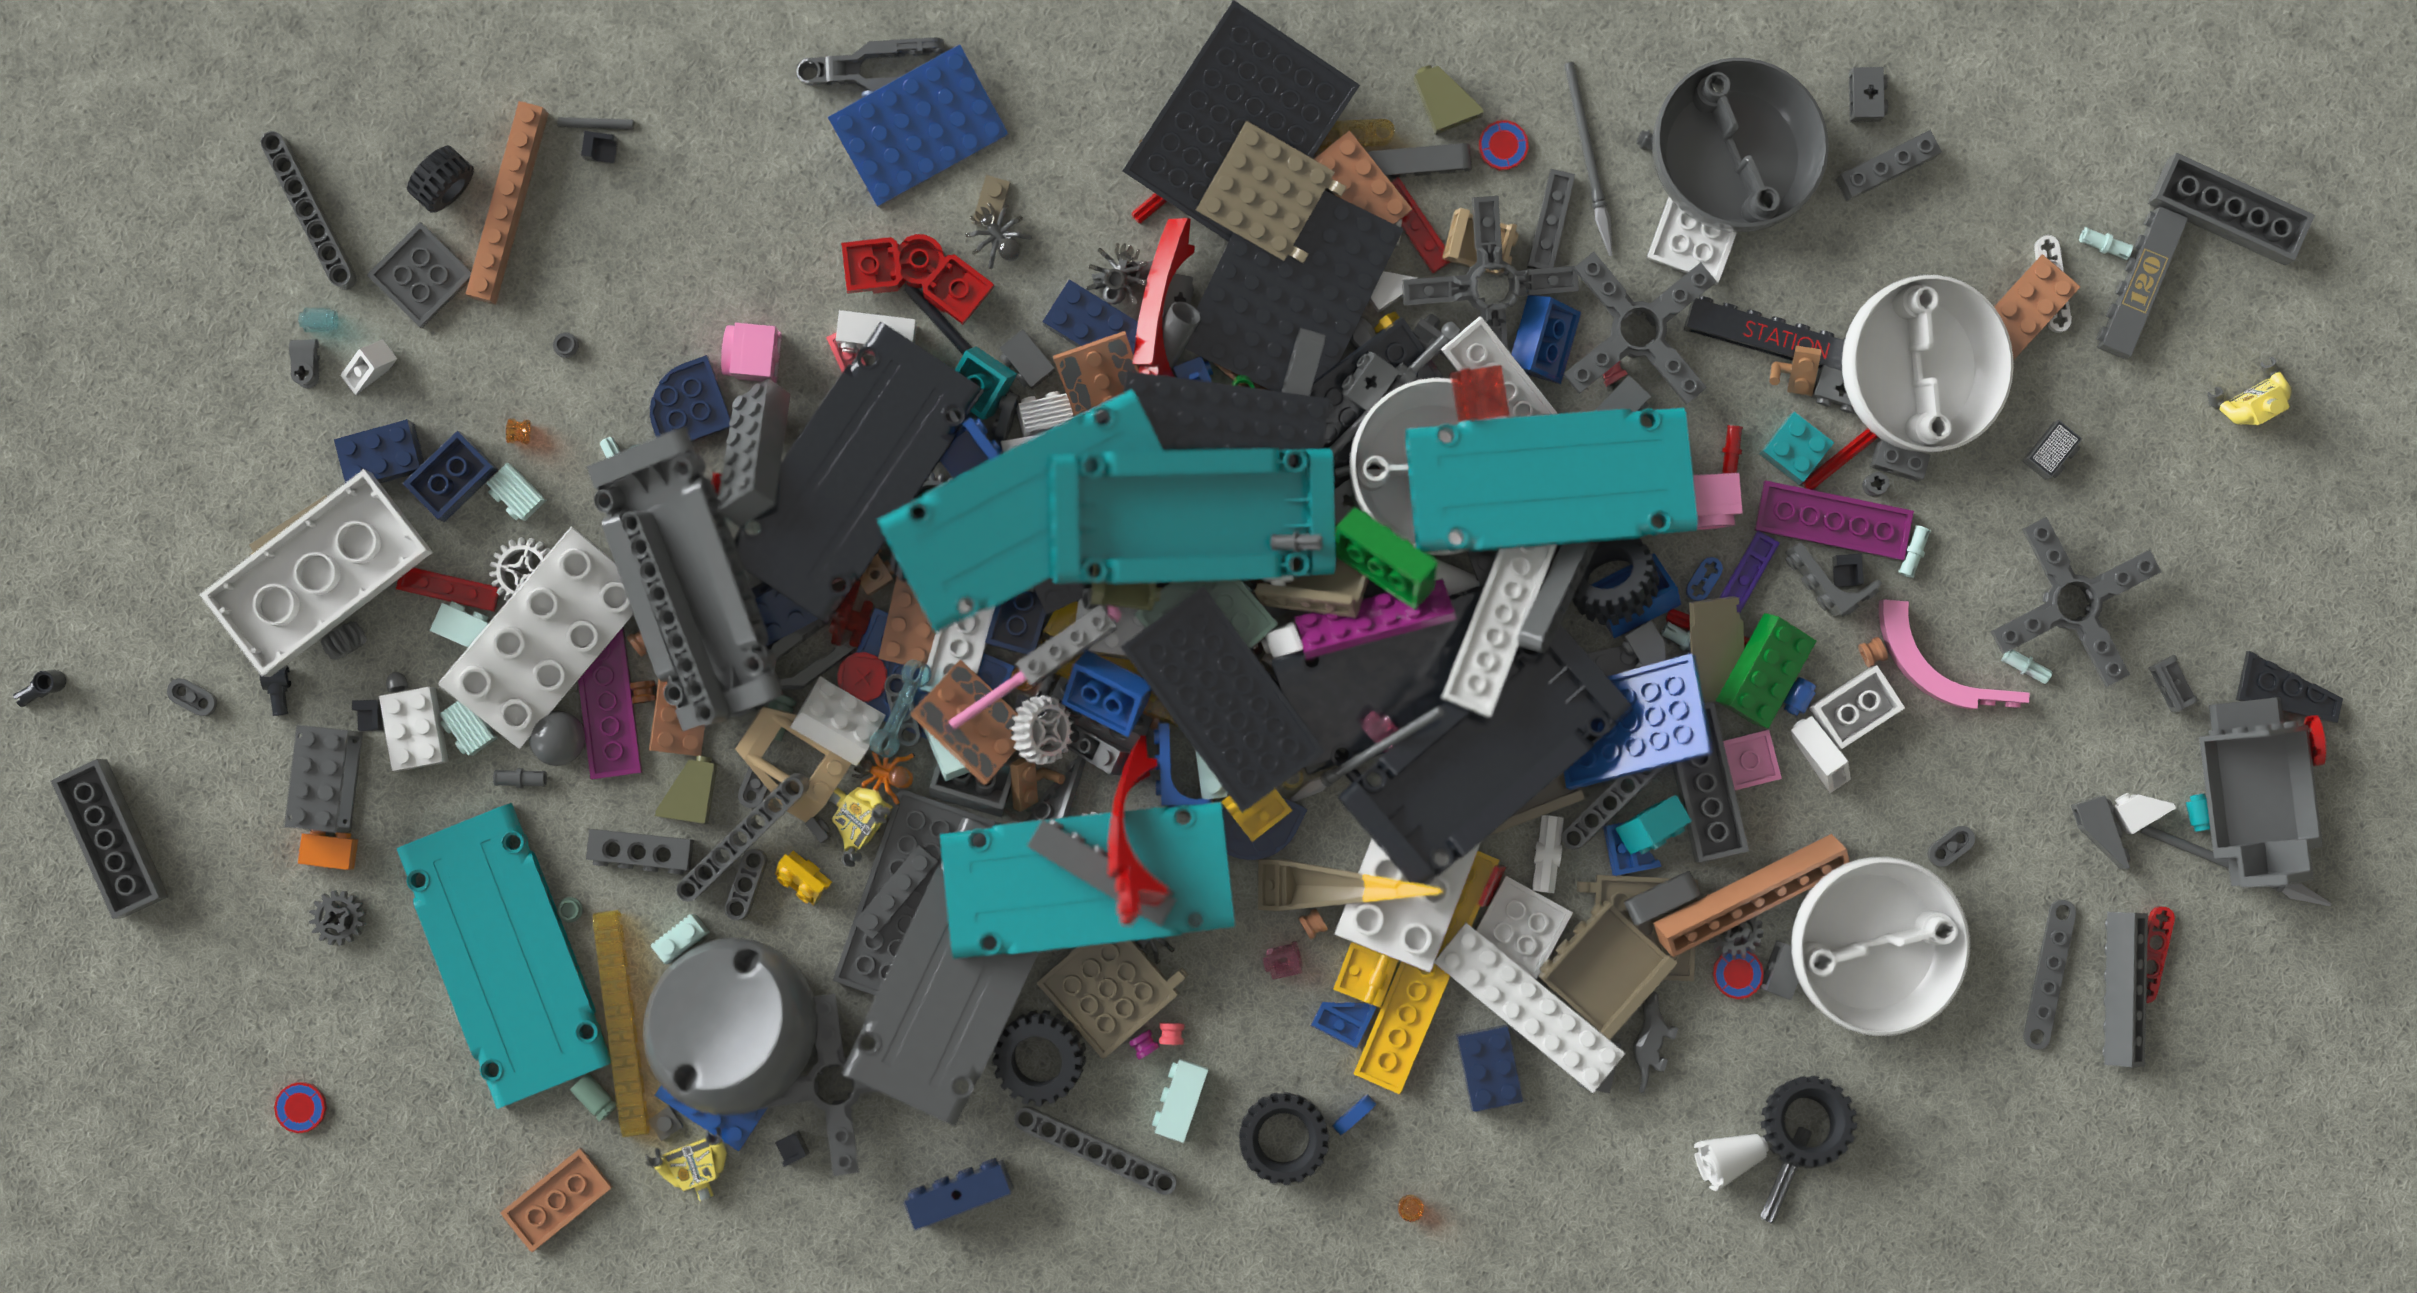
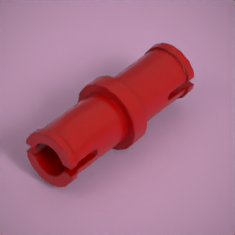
[1721,425,1743,474]

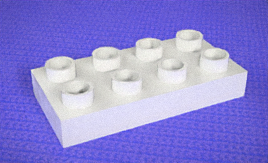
[200,469,433,677]
[438,526,634,749]
[1335,839,1480,972]

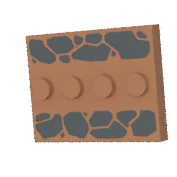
[1053,331,1139,416]
[910,659,1018,785]

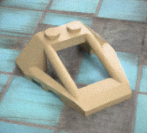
[735,706,852,823]

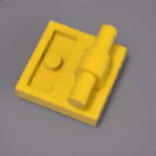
[1221,789,1292,842]
[775,850,833,906]
[1333,942,1399,1008]

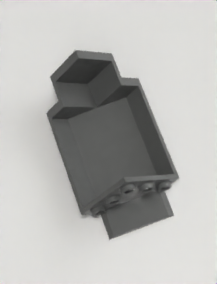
[2199,697,2323,888]

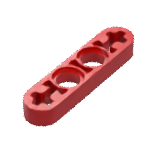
[2146,906,2175,1003]

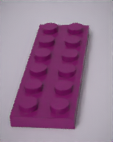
[1754,480,1914,561]
[1295,578,1456,659]
[578,626,642,780]

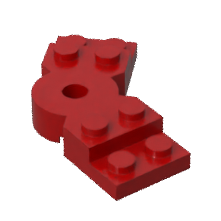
[841,234,994,325]

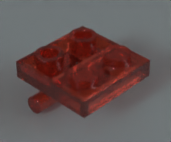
[1450,365,1510,423]
[829,579,873,647]

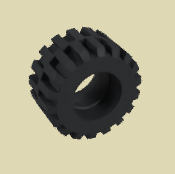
[407,145,474,213]

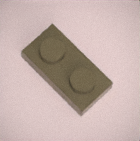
[972,175,1010,228]

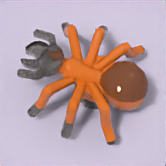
[852,744,915,806]

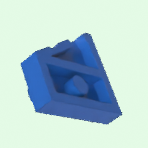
[1603,822,1662,876]
[1310,1002,1377,1049]

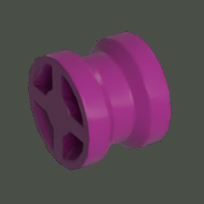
[1128,1029,1160,1060]

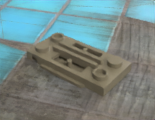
[1689,596,1744,703]

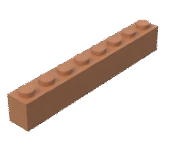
[466,101,549,305]
[1654,834,1850,957]

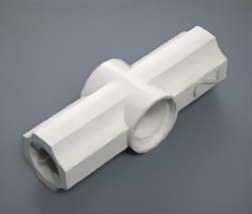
[1532,815,1564,893]

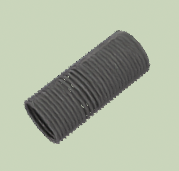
[1162,302,1201,370]

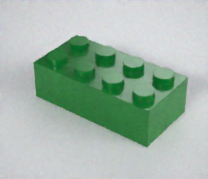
[1335,508,1438,610]
[1716,613,1817,729]

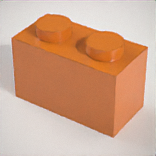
[298,830,358,870]

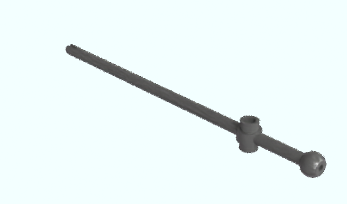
[1329,322,1461,458]

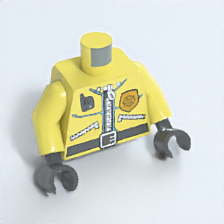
[2208,357,2291,425]
[829,787,893,867]
[645,1128,727,1201]

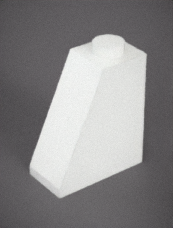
[1791,716,1851,793]

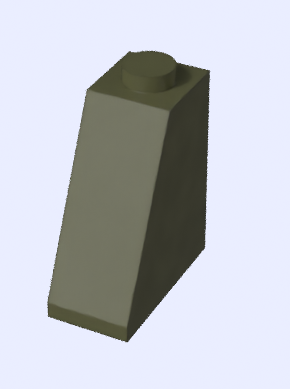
[1413,65,1483,135]
[655,756,718,824]

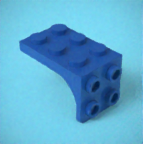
[940,418,1003,479]
[1154,723,1213,808]

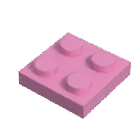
[1723,730,1782,791]

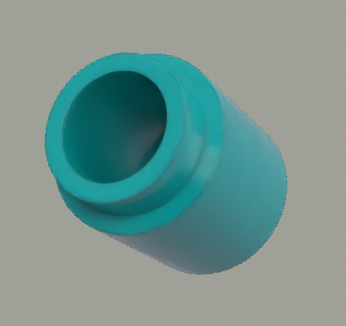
[2185,793,2210,832]

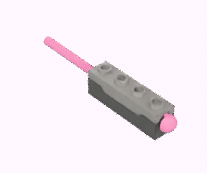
[949,605,1121,730]

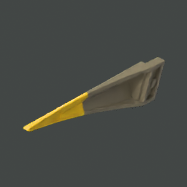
[1258,859,1444,911]

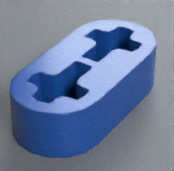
[1686,557,1723,601]
[1332,1094,1376,1136]

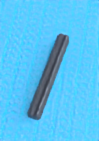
[1761,1126,1812,1223]

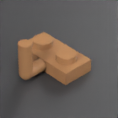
[1770,346,1821,396]
[1010,757,1065,812]

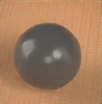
[529,710,585,766]

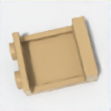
[1442,208,1518,275]

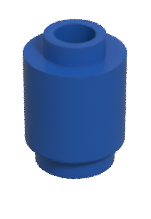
[1782,677,1816,716]

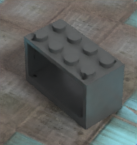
[284,725,363,833]

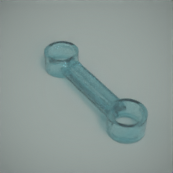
[870,659,931,758]

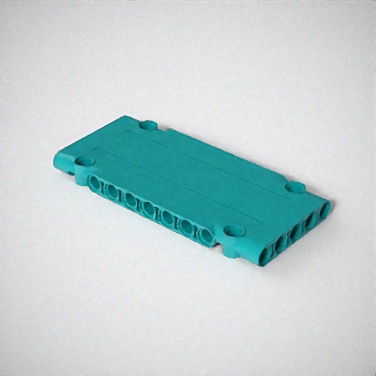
[877,390,1163,634]
[1405,408,1698,553]
[1050,449,1335,583]
[940,802,1235,959]
[396,803,613,1109]

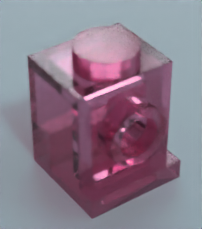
[1361,711,1400,753]
[1263,941,1303,980]

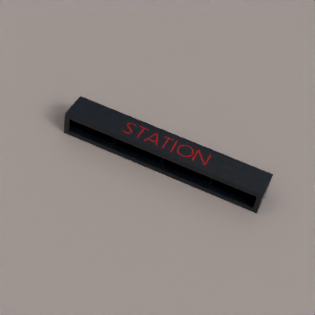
[1683,296,1846,371]

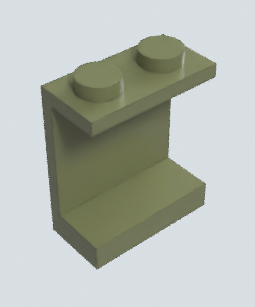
[1091,563,1161,611]

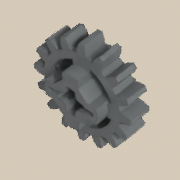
[309,890,367,945]
[1709,916,1763,960]

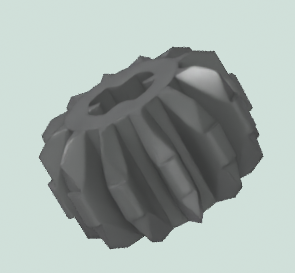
[321,621,367,660]

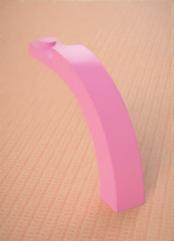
[1879,599,2030,709]

